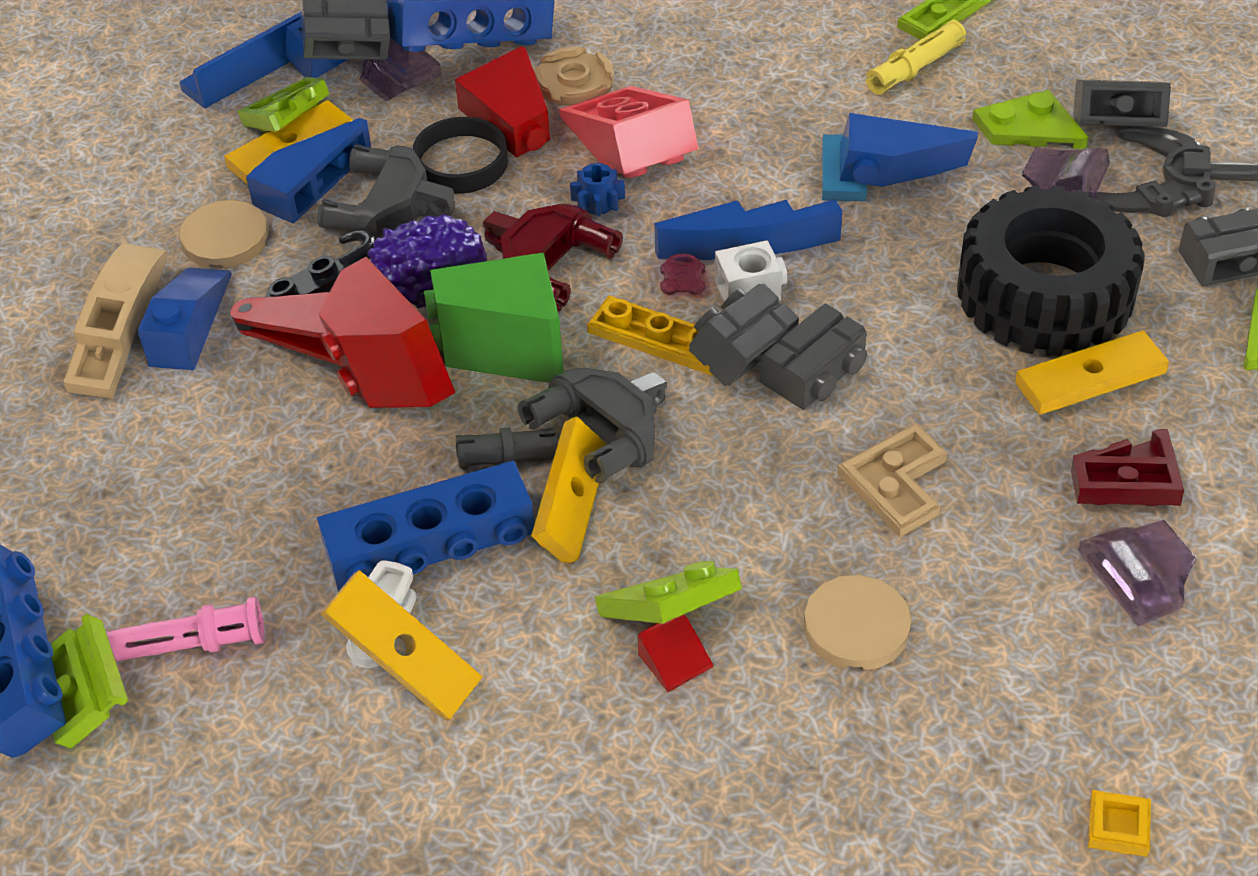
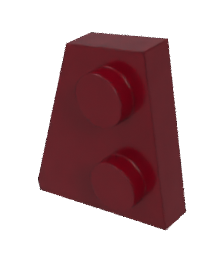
[1071,429,1184,506]

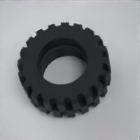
[957,186,1145,356]

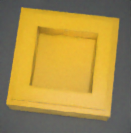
[1087,790,1151,857]

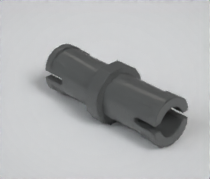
[456,427,557,467]

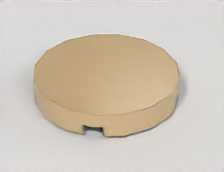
[534,46,614,106]
[179,200,269,268]
[804,575,912,670]

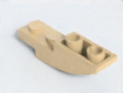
[63,243,168,399]

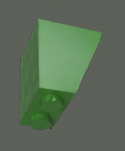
[424,253,564,383]

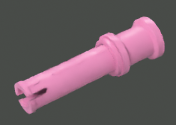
[106,596,265,661]

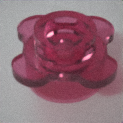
[660,254,705,295]

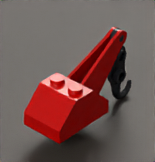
[230,230,456,408]

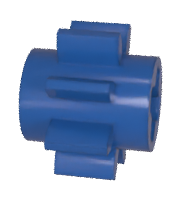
[570,163,625,217]

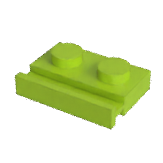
[51,613,128,749]

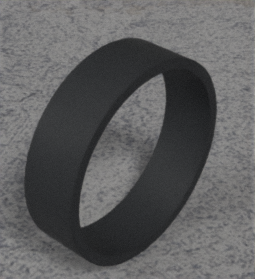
[413,117,508,194]

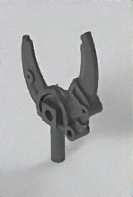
[1089,127,1258,217]

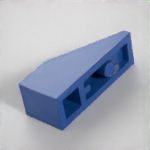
[840,113,978,187]
[246,118,371,224]
[138,268,232,370]

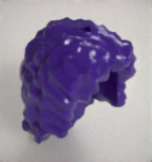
[367,214,487,309]

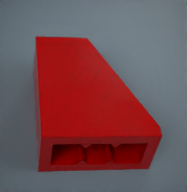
[455,46,550,158]

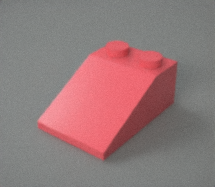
[559,86,698,178]

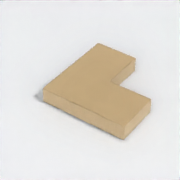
[837,423,948,537]

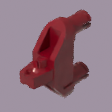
[483,204,623,311]

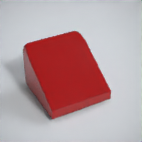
[637,614,713,692]

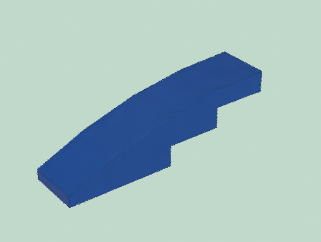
[654,199,843,260]

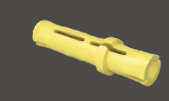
[866,20,966,95]

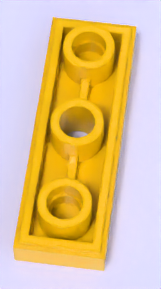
[224,100,353,185]
[587,295,713,376]
[1015,330,1169,415]
[531,416,607,563]
[320,570,483,720]

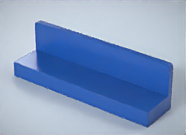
[179,11,302,109]

